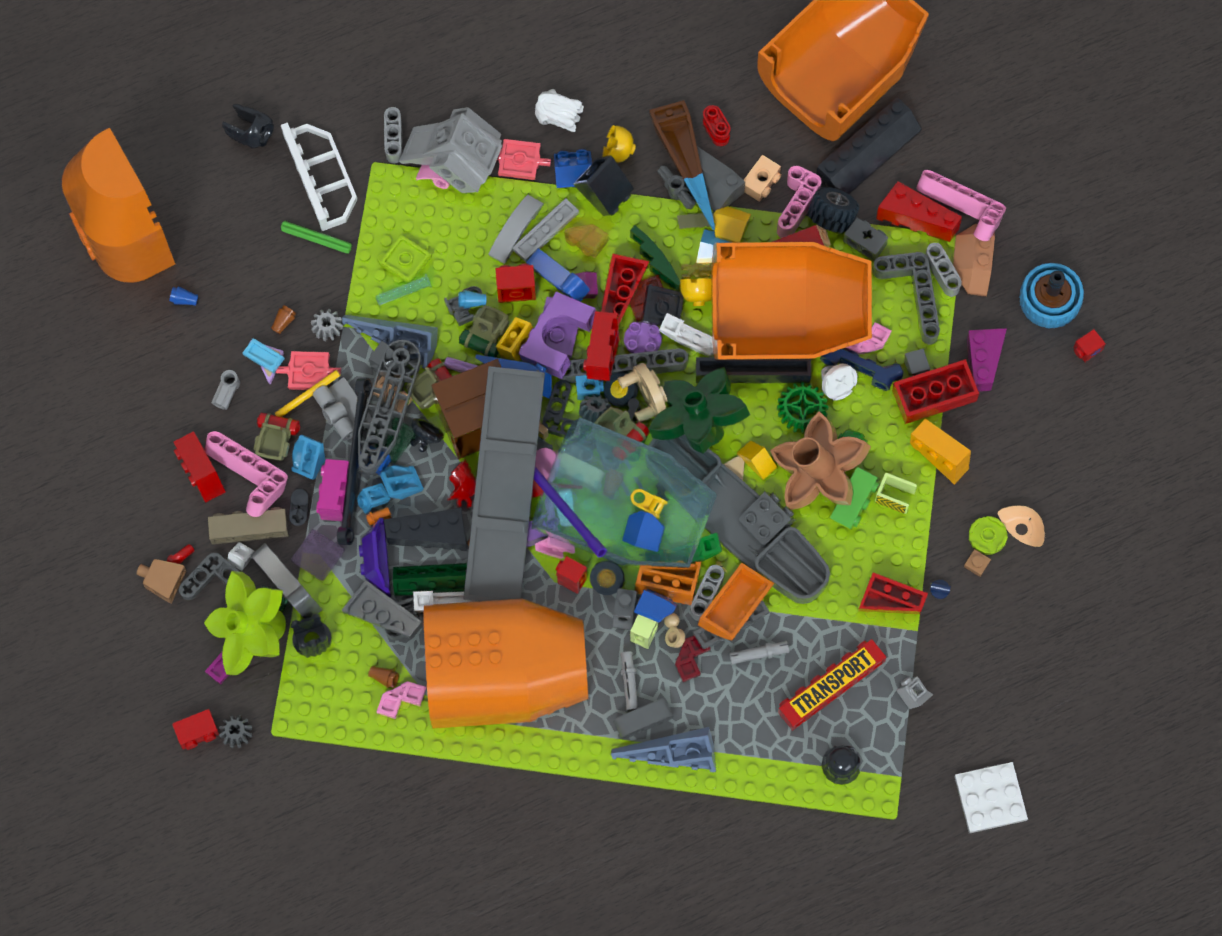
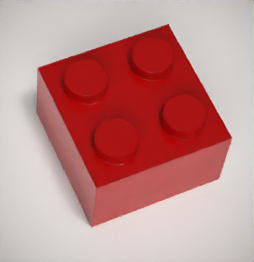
[495,264,536,303]

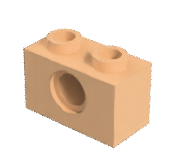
[744,155,782,202]

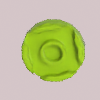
[969,516,1008,555]

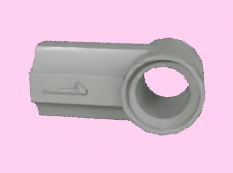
[211,370,240,410]

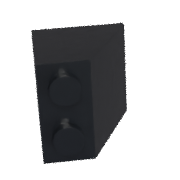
[573,155,634,216]

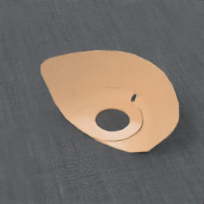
[998,506,1045,547]

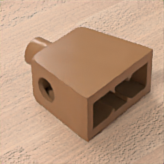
[137,559,187,604]

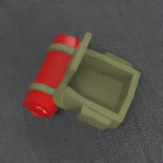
[405,358,452,409]
[593,407,650,460]
[253,412,300,461]

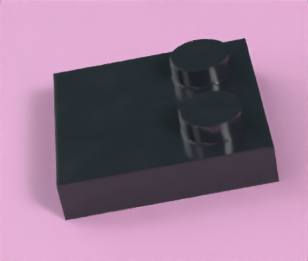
[641,285,684,327]

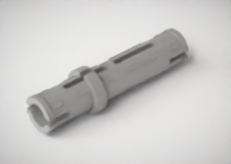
[729,640,789,665]
[620,651,639,712]

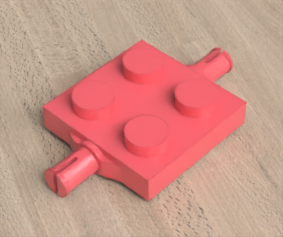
[497,139,551,180]
[276,351,341,390]

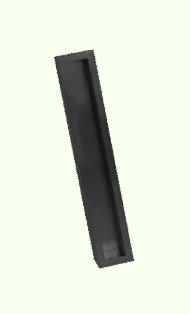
[696,357,811,383]

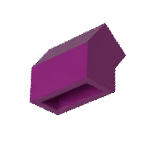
[576,272,598,299]

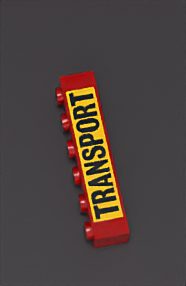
[778,639,887,731]

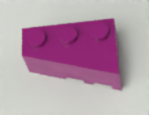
[967,328,1007,391]

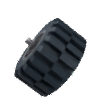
[808,187,859,233]

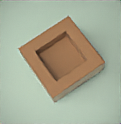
[964,549,991,577]

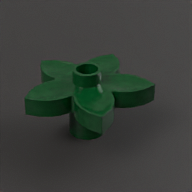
[648,367,750,454]

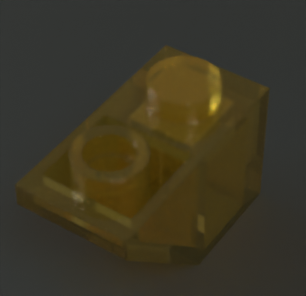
[564,224,608,258]

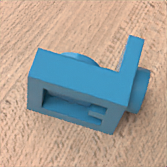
[357,483,390,514]

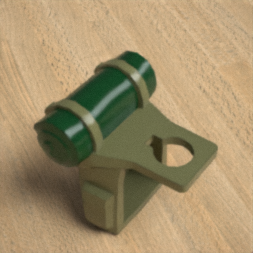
[459,305,509,358]

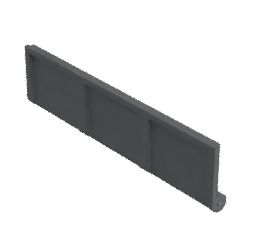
[463,366,545,601]

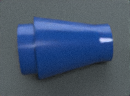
[169,286,198,306]

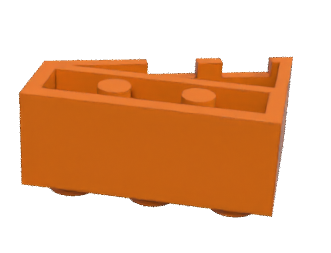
[635,562,701,605]

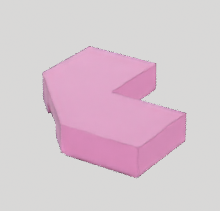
[843,322,892,355]
[377,681,427,719]

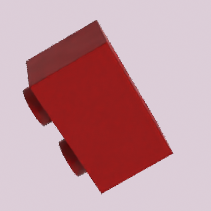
[556,556,587,594]
[172,709,219,750]

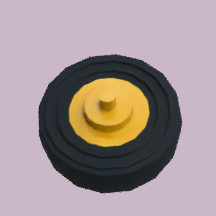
[604,372,638,407]

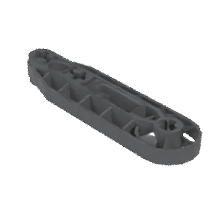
[358,340,421,475]

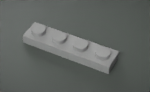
[513,198,579,262]

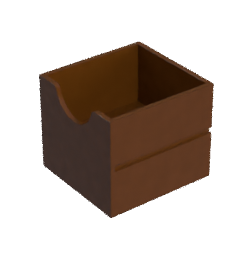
[431,358,502,460]

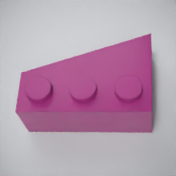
[316,459,349,521]

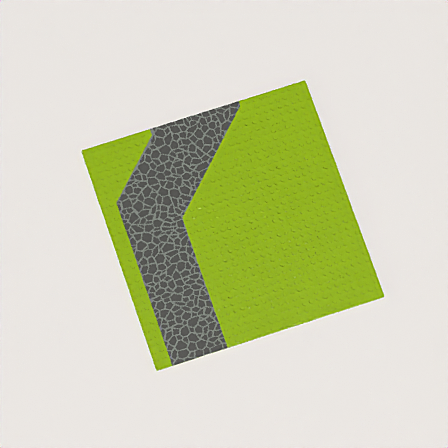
[271,162,957,820]

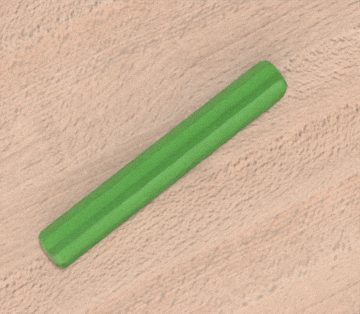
[281,221,352,253]

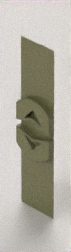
[677,212,714,229]

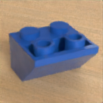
[554,149,592,188]

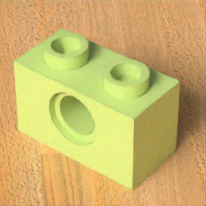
[630,614,658,649]

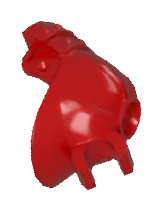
[446,459,476,508]

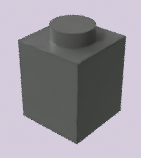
[904,349,930,377]

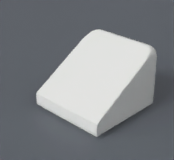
[227,542,254,571]

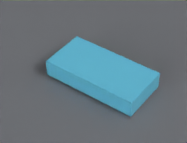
[242,338,285,374]

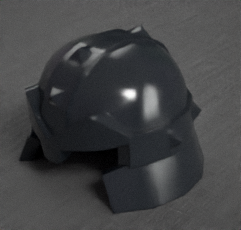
[821,745,860,785]

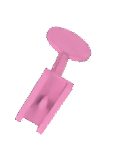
[535,448,575,559]

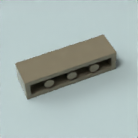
[208,507,289,545]

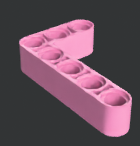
[916,170,1006,241]
[204,431,288,517]

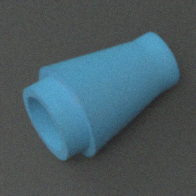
[458,290,486,309]

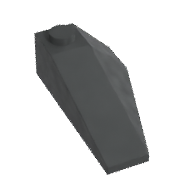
[697,146,745,212]

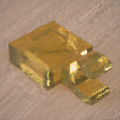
[681,262,712,279]

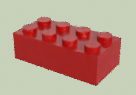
[892,359,979,424]

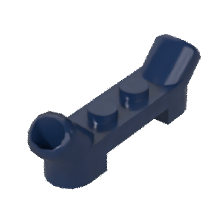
[820,349,903,391]

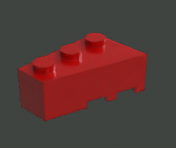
[583,311,620,381]
[173,431,226,503]
[859,572,928,614]

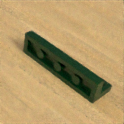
[393,563,467,596]

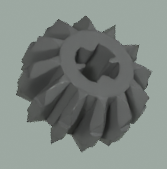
[579,394,611,426]
[219,715,253,748]

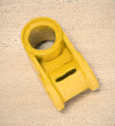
[630,489,668,519]

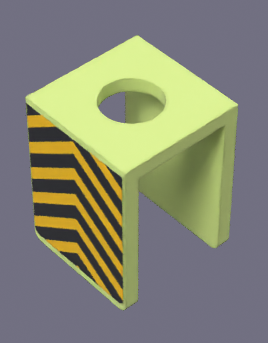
[875,473,917,514]

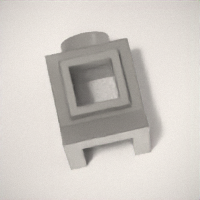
[896,676,933,709]

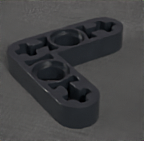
[542,380,596,442]

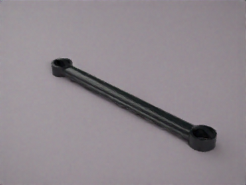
[337,378,372,545]

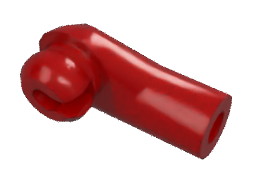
[167,544,194,564]

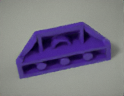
[359,518,391,597]

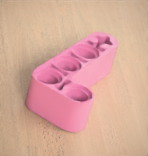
[777,166,821,238]

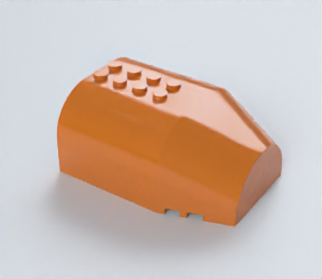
[757,0,929,141]
[62,128,175,282]
[711,242,872,359]
[424,598,588,729]

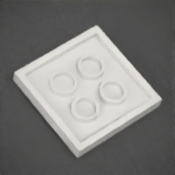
[954,762,1028,833]

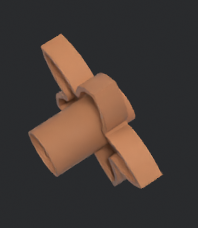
[770,412,871,510]

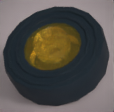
[590,560,625,595]

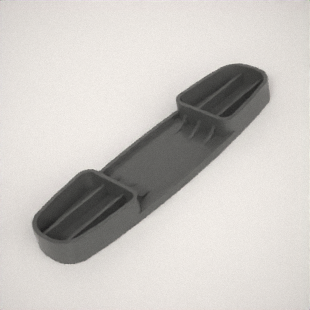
[647,434,830,604]

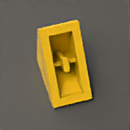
[737,440,777,480]

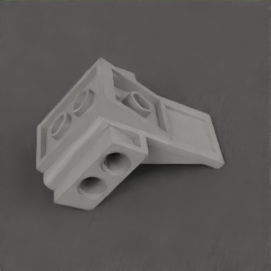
[399,107,503,193]

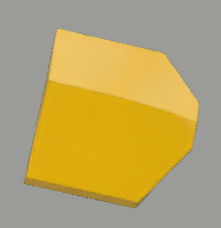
[713,206,751,243]

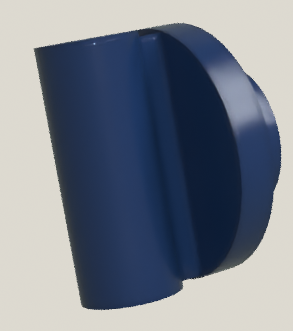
[930,580,951,599]

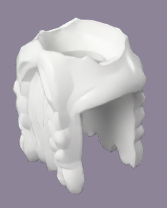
[535,89,584,132]

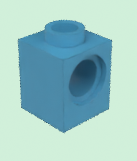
[576,375,604,400]

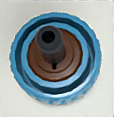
[1019,263,1084,328]

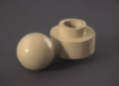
[664,613,685,648]

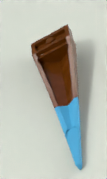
[649,100,715,230]

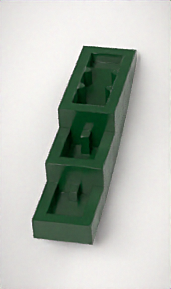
[630,225,680,292]

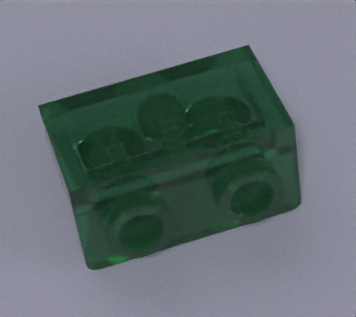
[375,417,416,463]

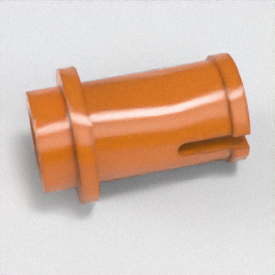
[366,507,392,526]

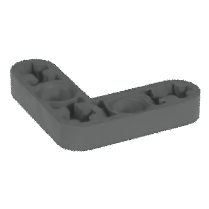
[179,553,240,600]

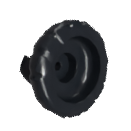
[410,418,444,452]

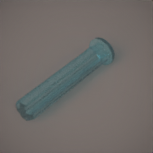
[376,274,432,305]

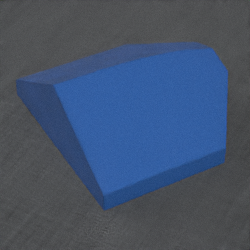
[622,511,665,552]
[634,589,677,623]

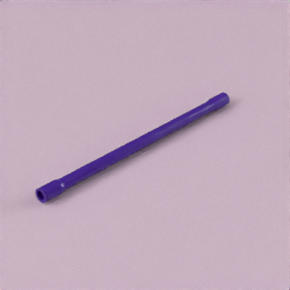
[534,466,607,557]

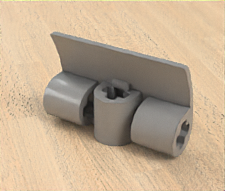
[312,377,372,441]

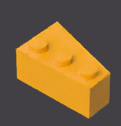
[910,419,971,485]

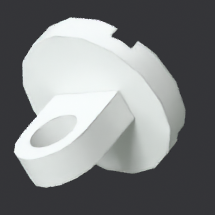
[821,363,858,400]

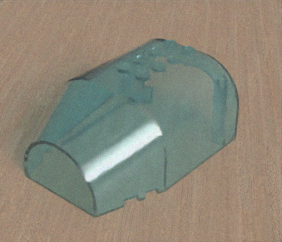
[531,417,717,568]

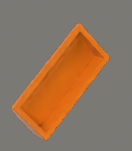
[698,563,774,640]

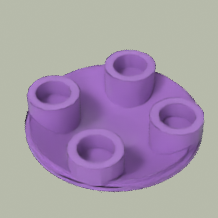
[624,322,662,354]

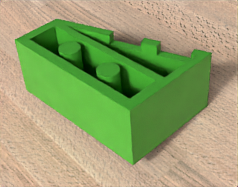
[830,467,881,529]

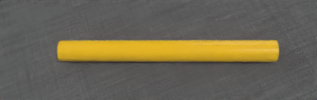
[275,370,341,417]

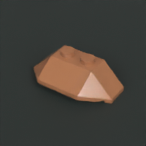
[953,224,995,296]

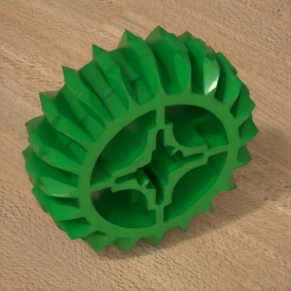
[777,382,829,434]

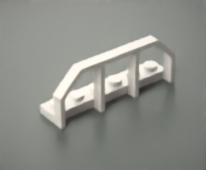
[281,123,357,231]

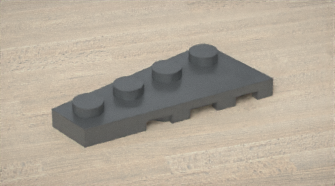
[342,580,424,639]

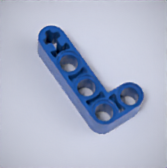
[526,248,590,302]

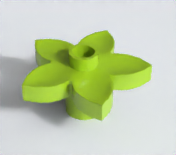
[204,571,286,675]

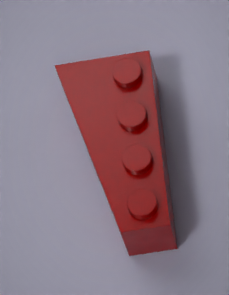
[876,181,962,242]
[600,254,649,325]

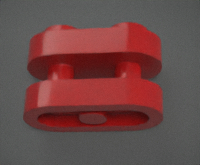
[703,105,731,146]

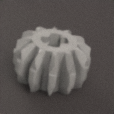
[311,309,343,342]

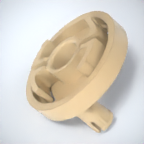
[618,363,668,423]

